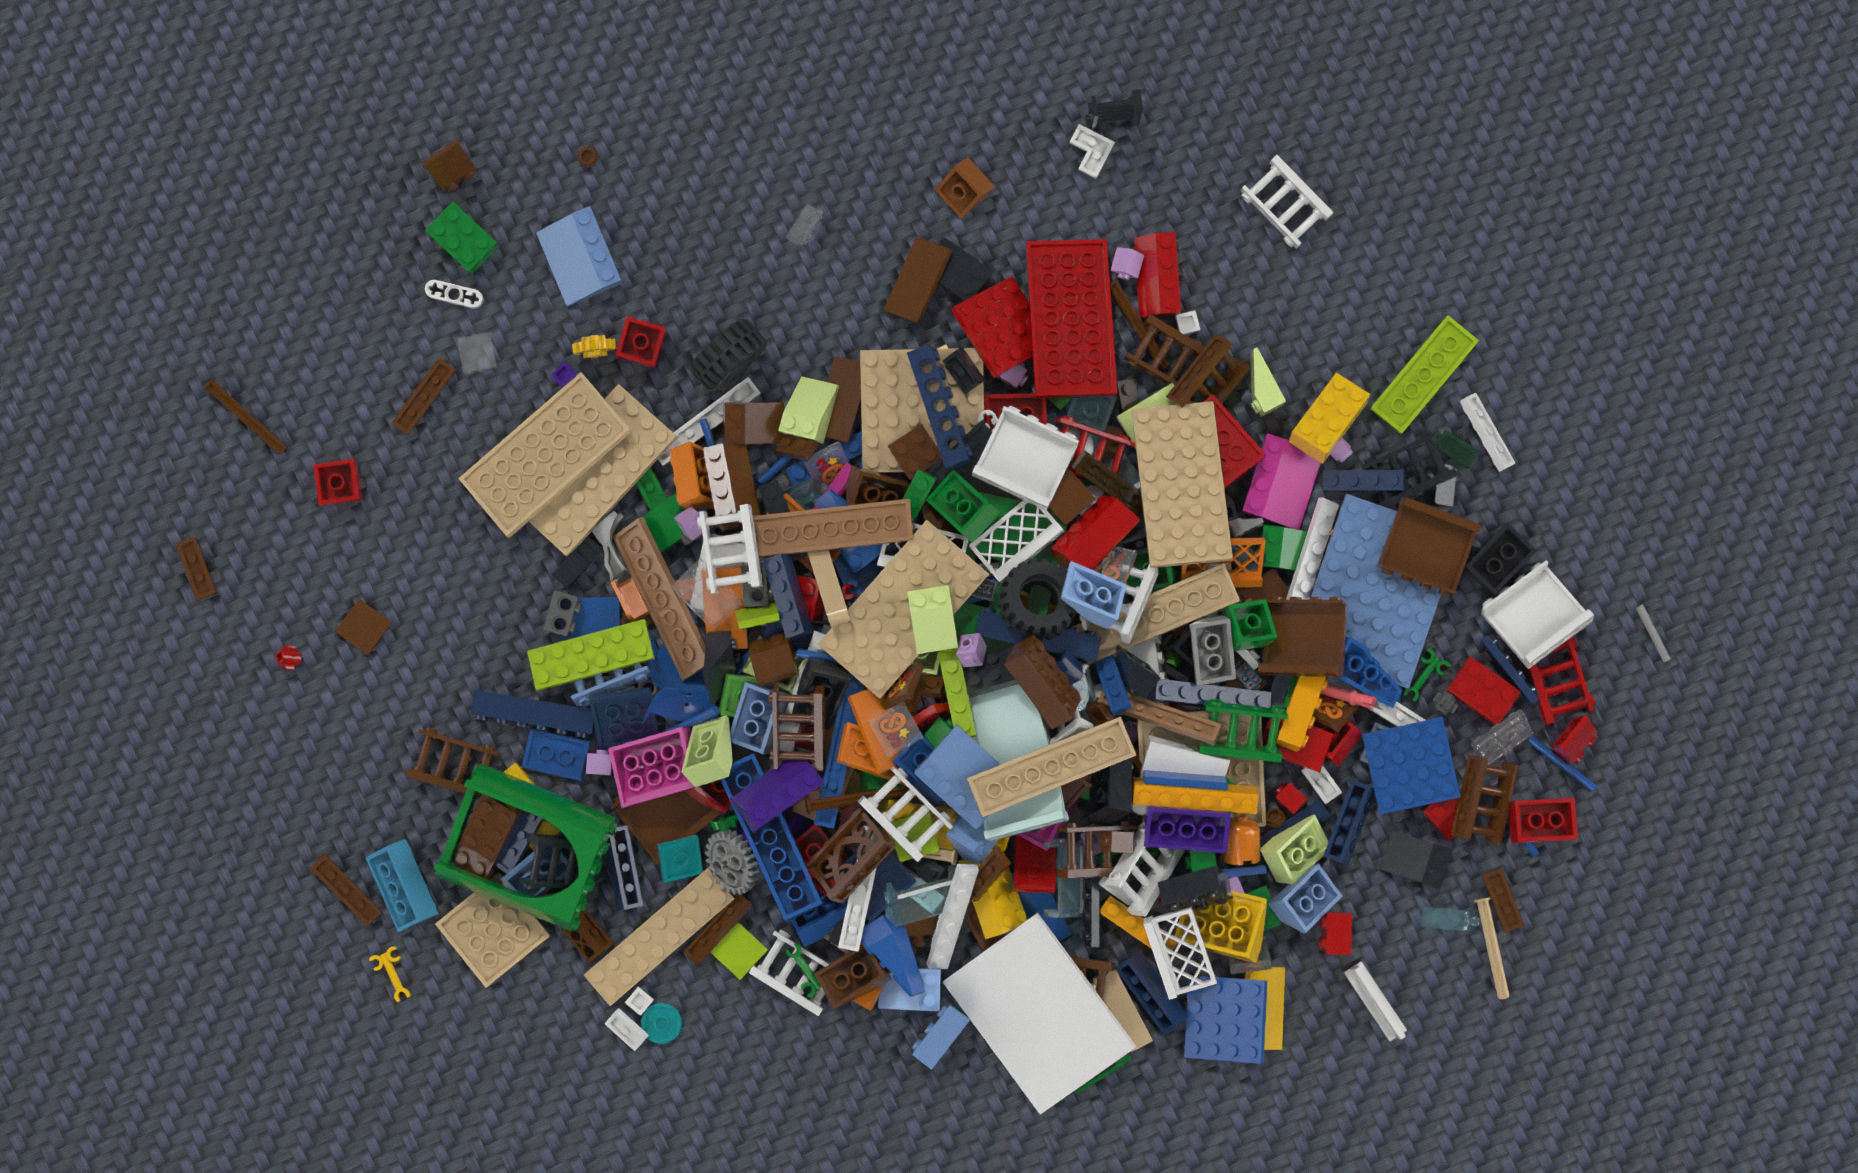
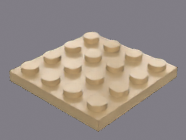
[435,872,551,988]

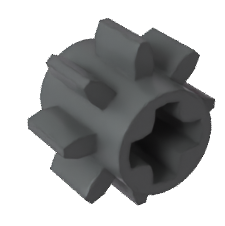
[1433,690,1458,716]

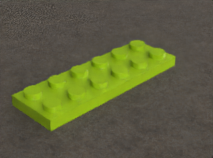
[1370,315,1479,434]
[527,619,655,691]

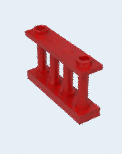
[1055,415,1135,481]
[1526,636,1595,725]

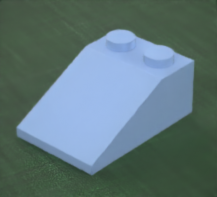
[1061,561,1126,629]
[878,968,941,1011]

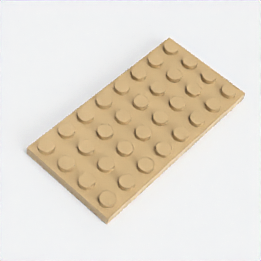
[458,372,632,538]
[529,384,678,557]
[1131,401,1233,568]
[818,520,989,699]

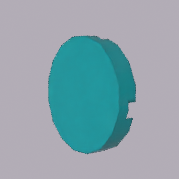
[641,1003,682,1044]

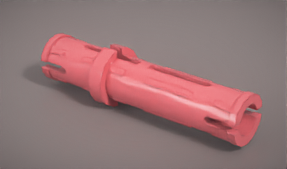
[1320,683,1376,709]

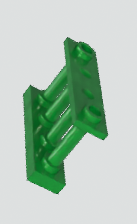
[1197,699,1288,762]

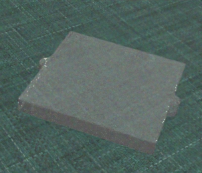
[457,332,497,373]

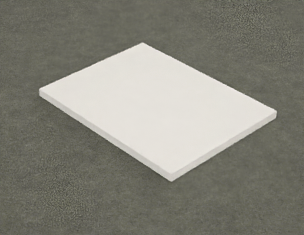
[943,913,1136,1114]

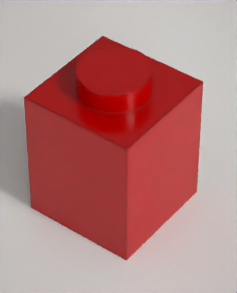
[1274,782,1307,814]

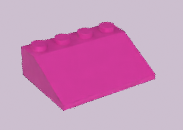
[1241,433,1321,530]
[608,727,695,808]

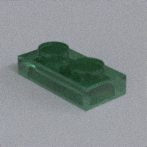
[1435,429,1479,469]

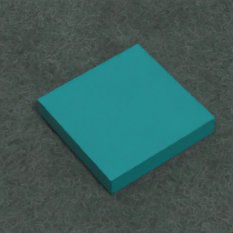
[657,835,703,883]

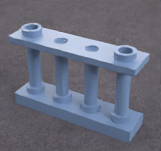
[571,663,651,706]

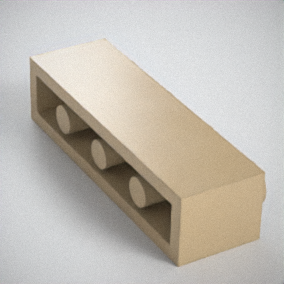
[1091,969,1153,1052]

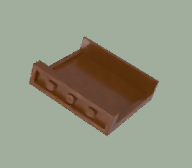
[1377,497,1482,597]
[1258,596,1348,677]
[611,790,722,865]

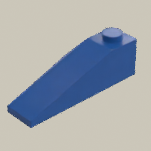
[815,489,893,573]
[1335,636,1402,708]
[1011,872,1072,941]
[861,912,925,997]

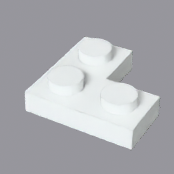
[1070,124,1115,179]

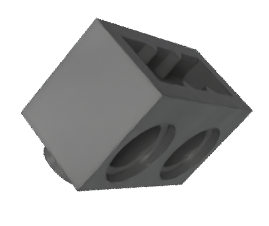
[741,562,773,607]
[543,590,582,637]

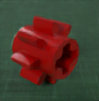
[276,645,301,670]

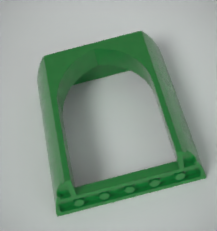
[433,763,617,932]

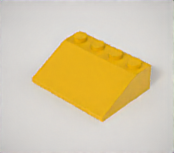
[1175,890,1268,963]

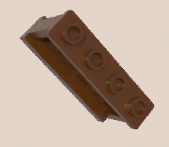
[806,808,897,904]

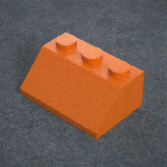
[670,441,715,510]

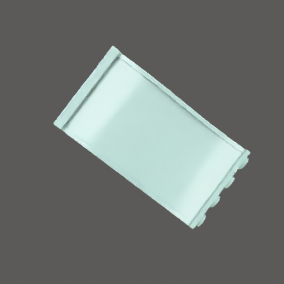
[969,684,1069,841]

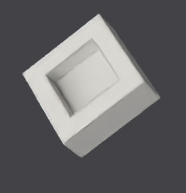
[1175,310,1200,335]
[625,987,654,1016]

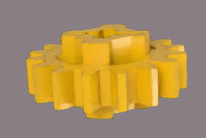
[572,335,617,358]

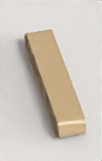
[808,550,851,627]

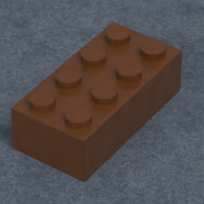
[1004,635,1081,729]
[451,794,524,880]

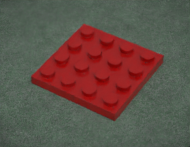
[951,276,1033,378]
[1204,394,1266,489]

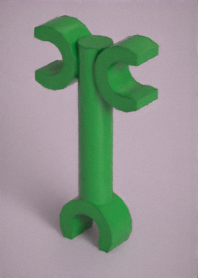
[1403,648,1451,702]
[711,814,739,832]
[785,943,821,998]

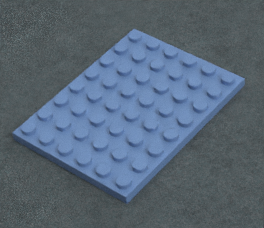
[1310,494,1441,688]

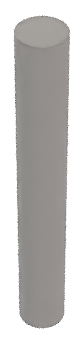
[1636,604,1671,662]

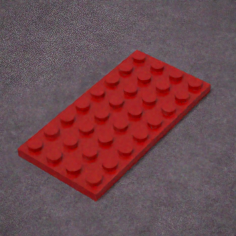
[1026,239,1117,398]

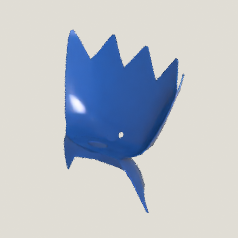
[643,630,749,724]

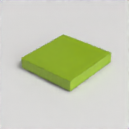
[735,602,780,629]
[891,811,939,862]
[710,922,768,980]

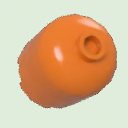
[1219,814,1261,865]

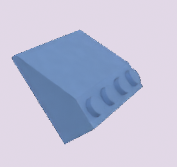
[536,206,623,307]
[914,725,1001,829]

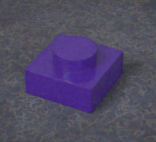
[551,361,578,388]

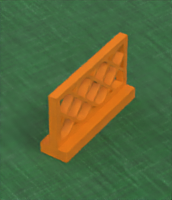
[1178,538,1265,588]

